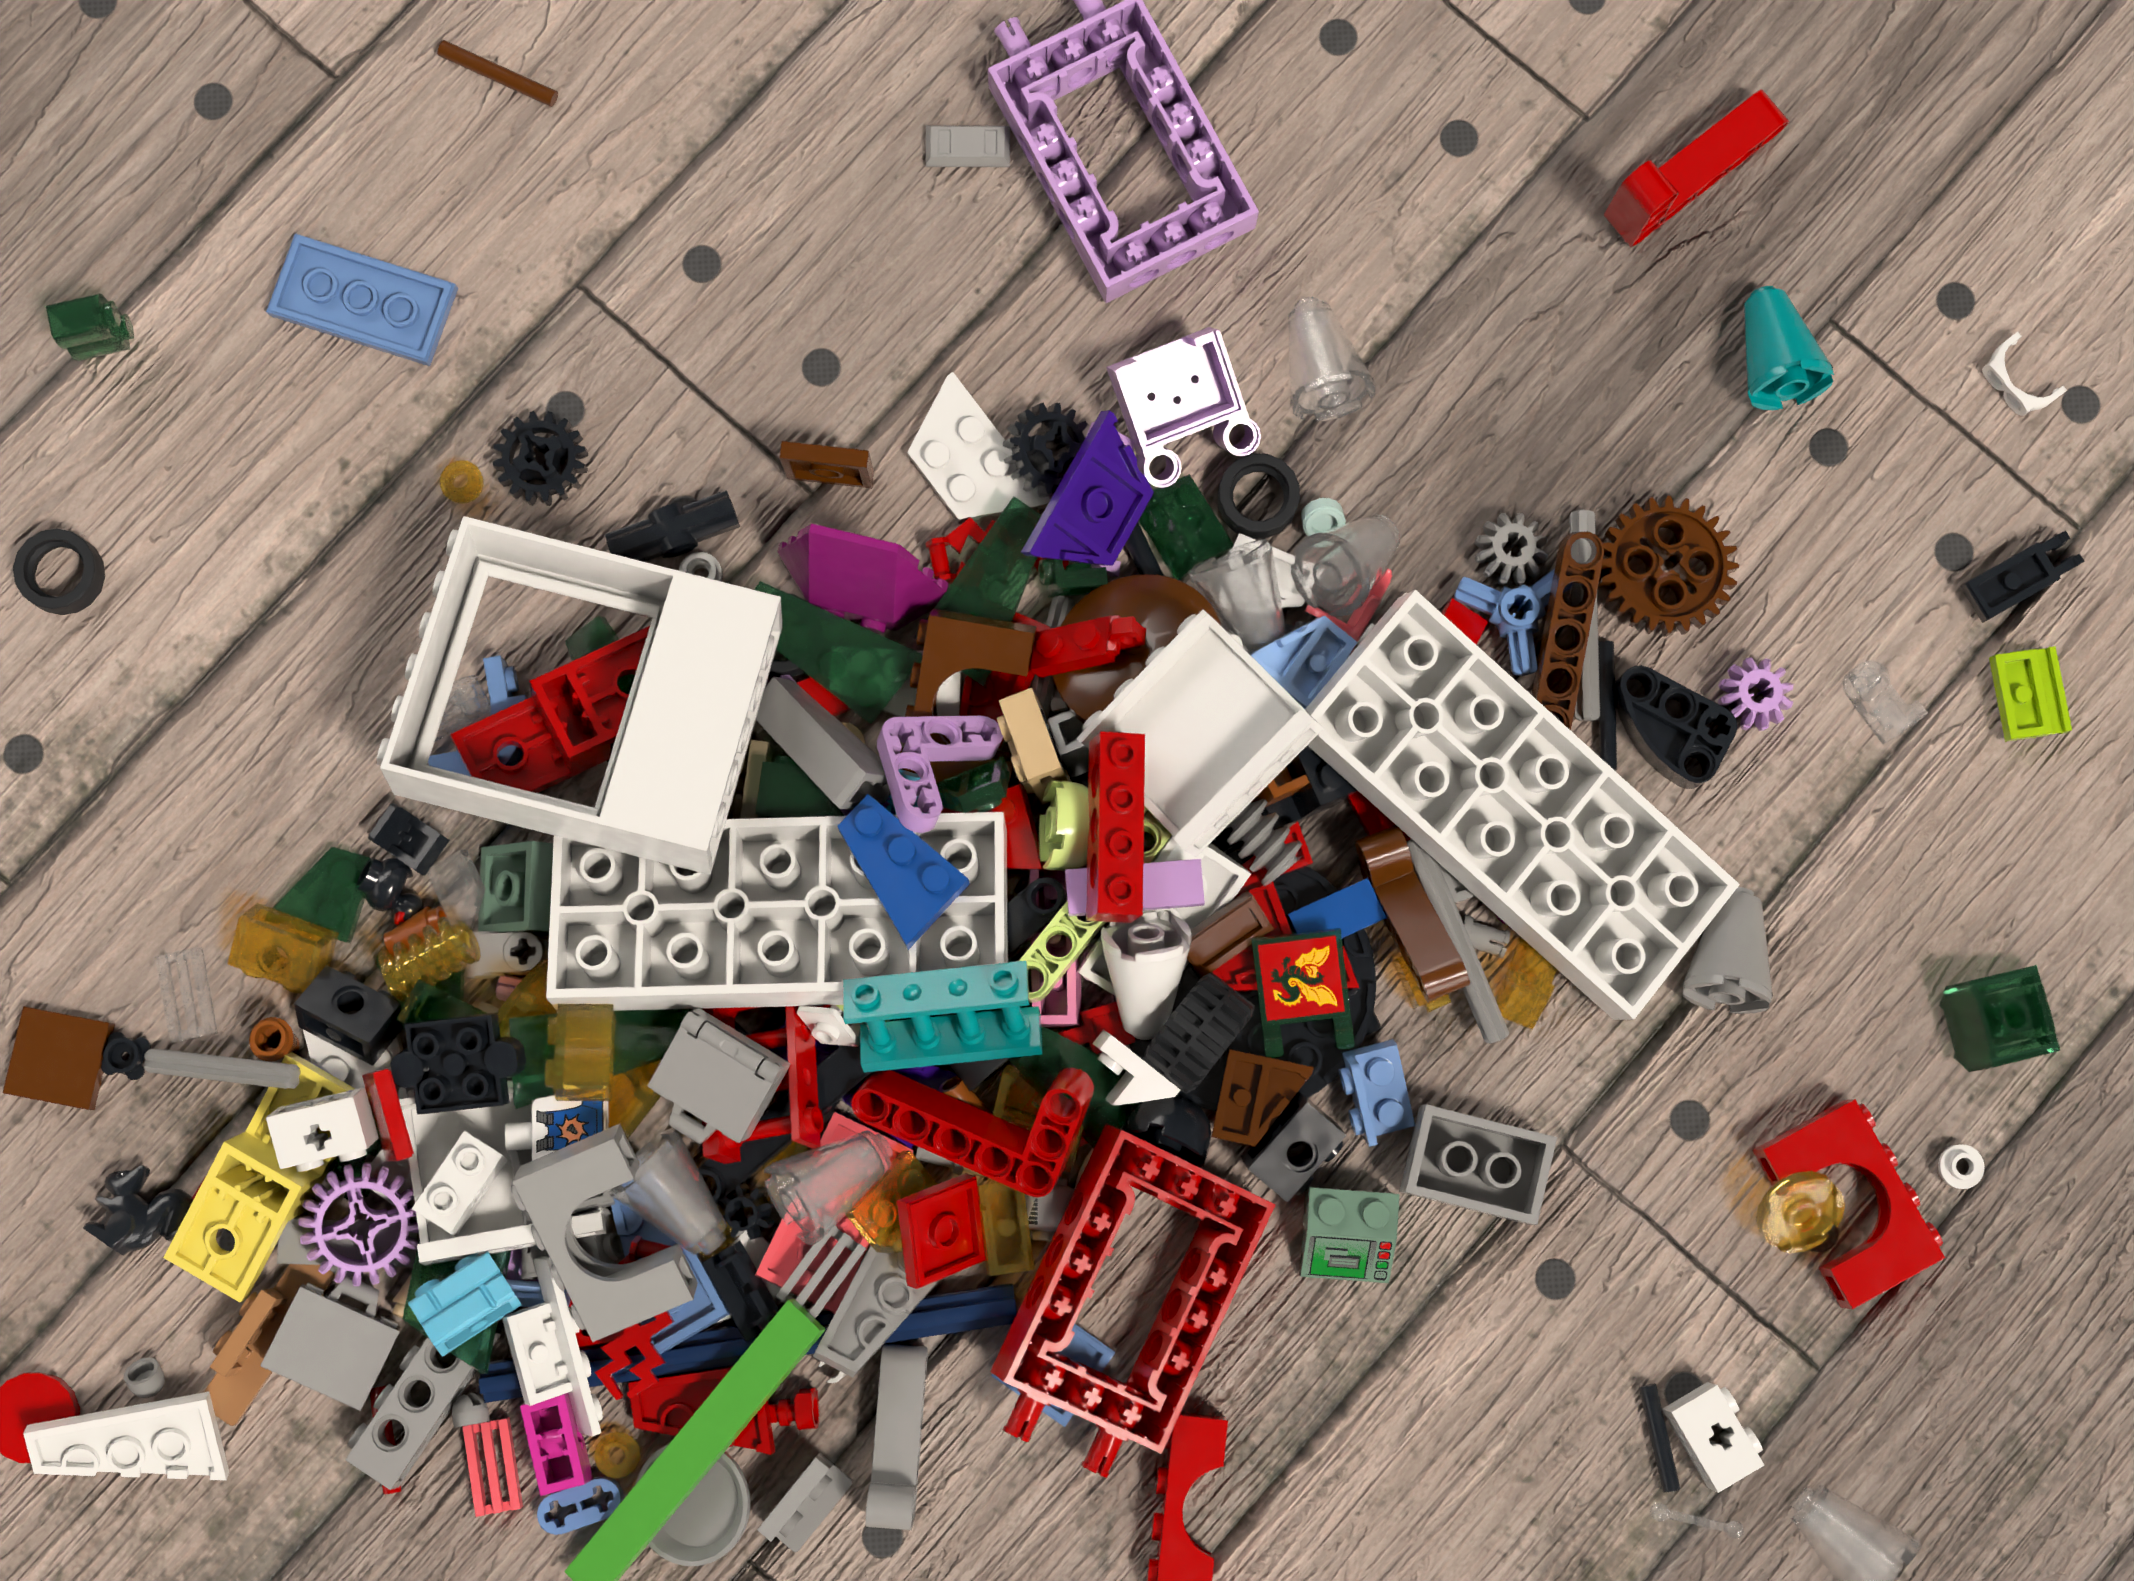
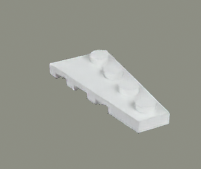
[23,1392,229,1480]

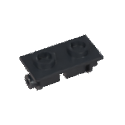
[702,1240,779,1342]

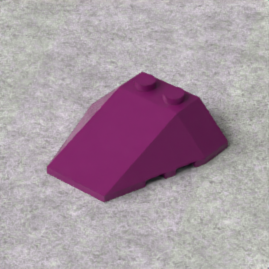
[777,524,950,634]

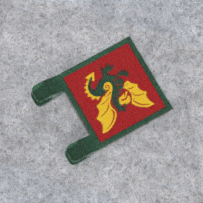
[1251,928,1355,1058]

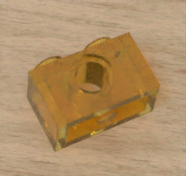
[227,903,339,994]

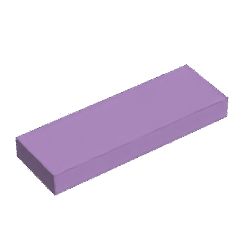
[1065,859,1205,917]

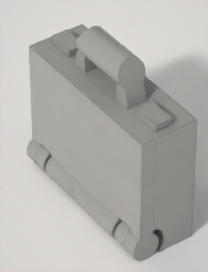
[648,1008,791,1144]
[260,1275,401,1411]

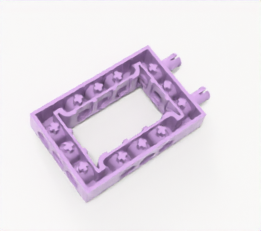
[988,0,1259,303]

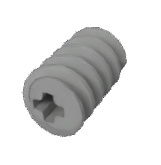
[1225,799,1302,886]

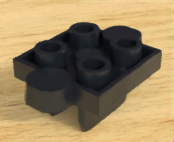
[390,1012,526,1115]

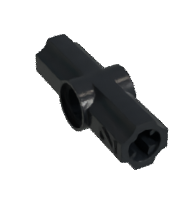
[605,490,741,562]

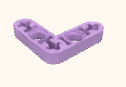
[877,716,1003,833]

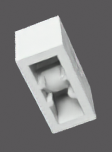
[266,1087,379,1172]
[412,1131,508,1237]
[1662,1382,1764,1493]

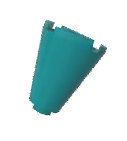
[1744,286,1834,410]

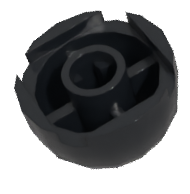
[1122,1090,1211,1168]

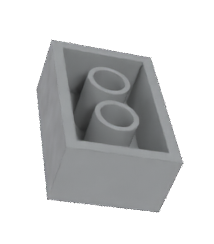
[1399,1104,1557,1225]

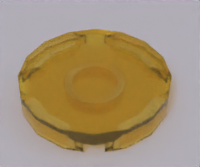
[1756,1171,1845,1253]

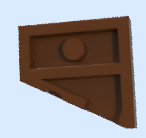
[1211,1049,1314,1146]

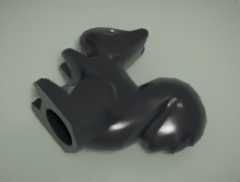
[83,1165,193,1256]

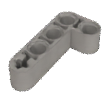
[865,1343,928,1531]

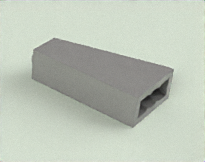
[756,677,891,810]

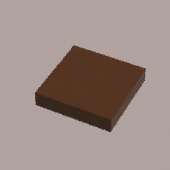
[780,441,874,489]
[3,1006,115,1110]

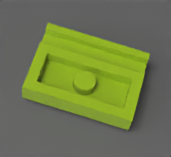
[1989,646,2072,742]

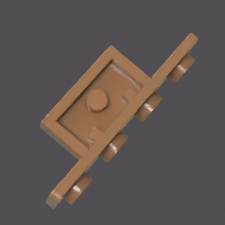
[204,1264,335,1426]

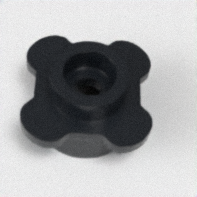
[101,1032,151,1080]

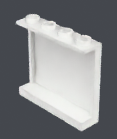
[1076,609,1324,857]
[399,1064,606,1266]

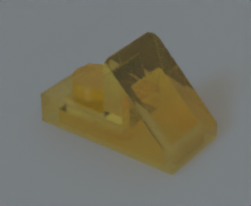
[1496,936,1557,1030]

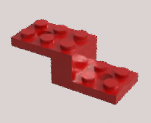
[450,626,650,793]

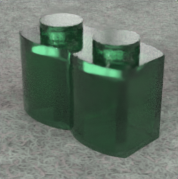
[46,293,134,361]

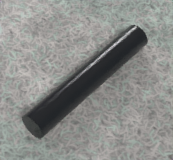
[1639,1383,1681,1492]

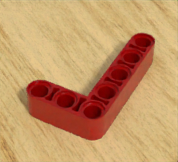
[1604,89,1790,247]
[851,1068,1094,1198]

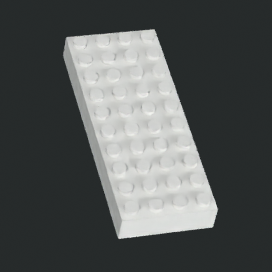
[1305,590,1740,1020]
[546,812,1008,1012]

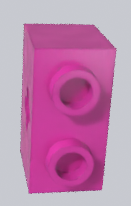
[520,1393,593,1496]

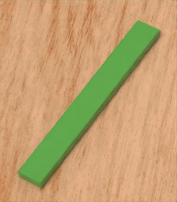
[564,1299,826,1581]

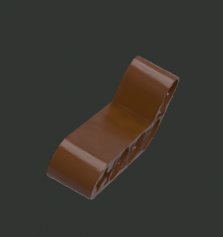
[1355,825,1470,1002]

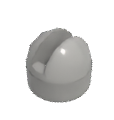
[124,1357,165,1398]
[452,1393,490,1428]

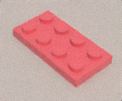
[755,1112,914,1314]

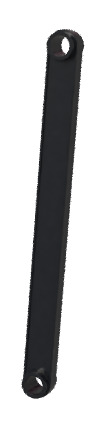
[686,877,1067,1207]

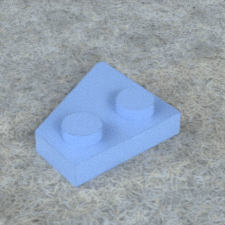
[1250,616,1357,709]

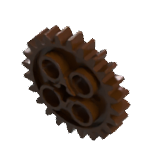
[1598,496,1739,637]

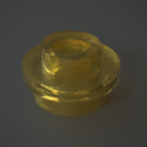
[440,460,484,504]
[595,1432,640,1478]

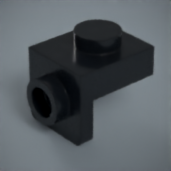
[368,803,450,876]

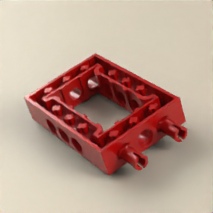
[990,1124,1275,1478]

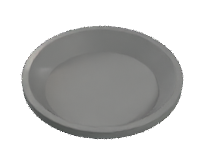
[635,1444,750,1566]

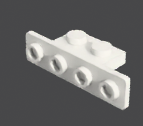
[502,1256,603,1437]

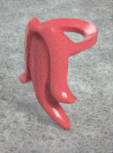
[1305,568,1392,654]

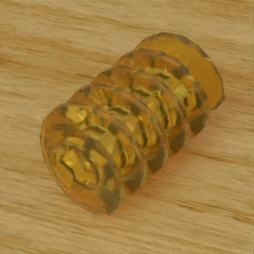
[378,917,481,1002]

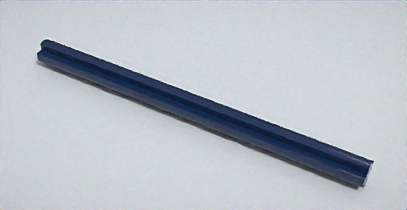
[479,1283,1017,1403]

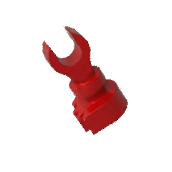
[769,1387,819,1430]

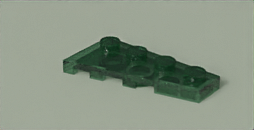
[754,581,923,725]

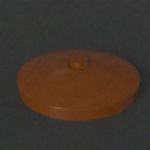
[1053,574,1222,724]

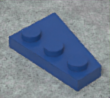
[837,794,970,950]

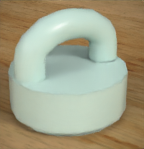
[1301,498,1346,541]

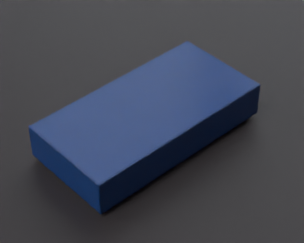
[1287,878,1387,941]

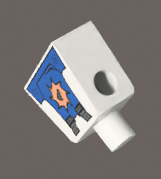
[505,1086,609,1161]

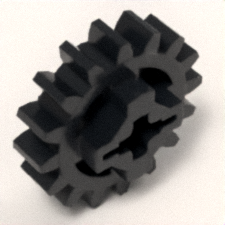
[1003,403,1088,498]
[492,411,589,506]

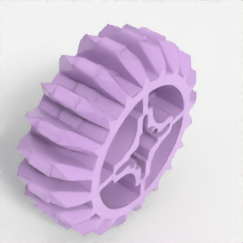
[299,1163,420,1286]

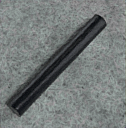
[1598,641,1617,771]

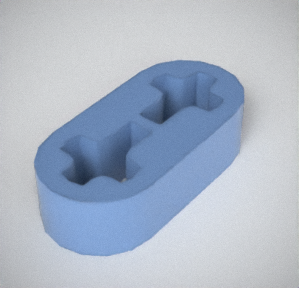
[537,1476,624,1535]

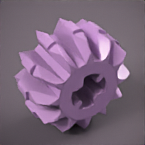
[1718,657,1794,731]

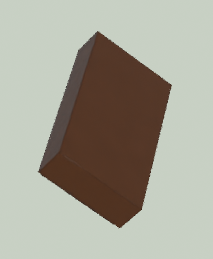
[1187,890,1274,979]

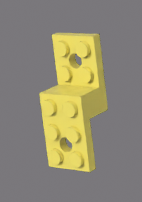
[163,1052,368,1303]

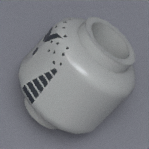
[1018,1178,1075,1242]

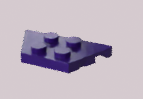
[1021,410,1154,566]

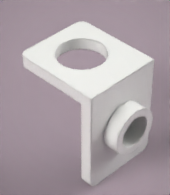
[796,1005,866,1047]

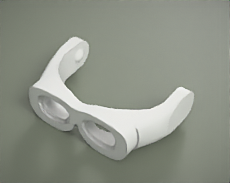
[1982,332,2067,416]

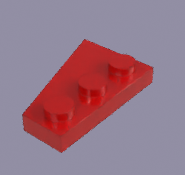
[628,1366,775,1455]

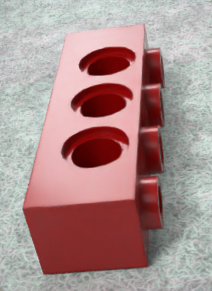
[1086,731,1145,923]

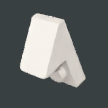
[1093,1030,1180,1105]

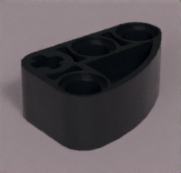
[1615,665,1737,789]

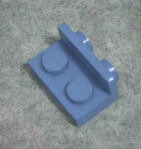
[1339,1039,1415,1147]

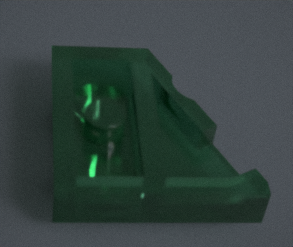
[936,757,1010,813]
[266,847,370,944]

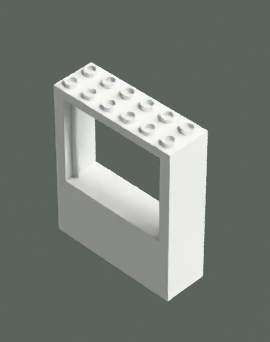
[377,516,782,875]

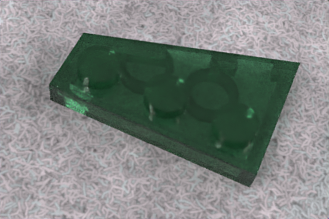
[1009,1027,1136,1149]

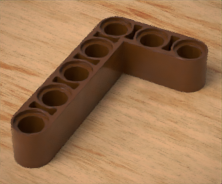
[1531,531,1604,730]

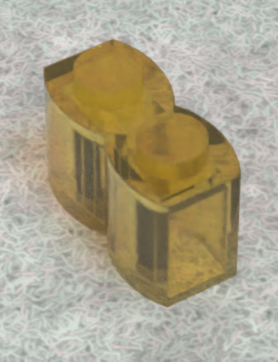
[545,1004,616,1101]

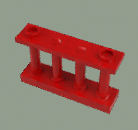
[700,1006,824,1164]

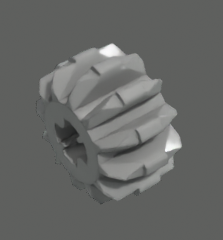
[1474,513,1548,586]

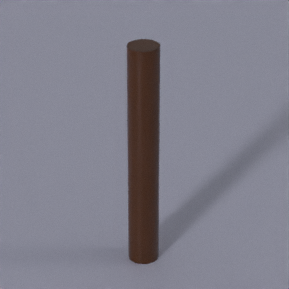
[437,40,558,107]

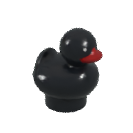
[355,857,424,925]

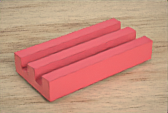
[462,1417,523,1517]

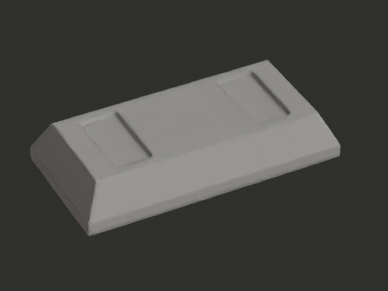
[926,125,1010,167]

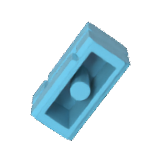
[408,1251,522,1357]

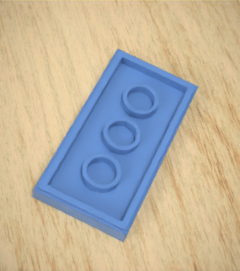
[266,234,458,366]

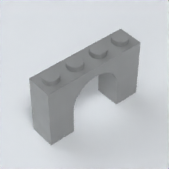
[511,1124,698,1342]

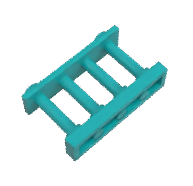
[843,961,1043,1073]

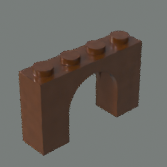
[900,609,1037,799]

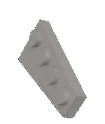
[813,1198,940,1378]

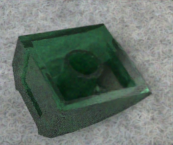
[1939,965,2061,1072]

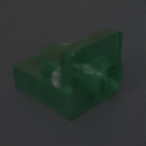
[1038,558,1108,598]

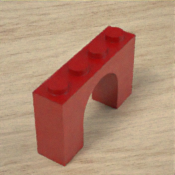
[1752,1099,1945,1309]

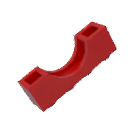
[1147,1412,1228,1581]

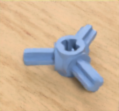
[1454,569,1572,676]

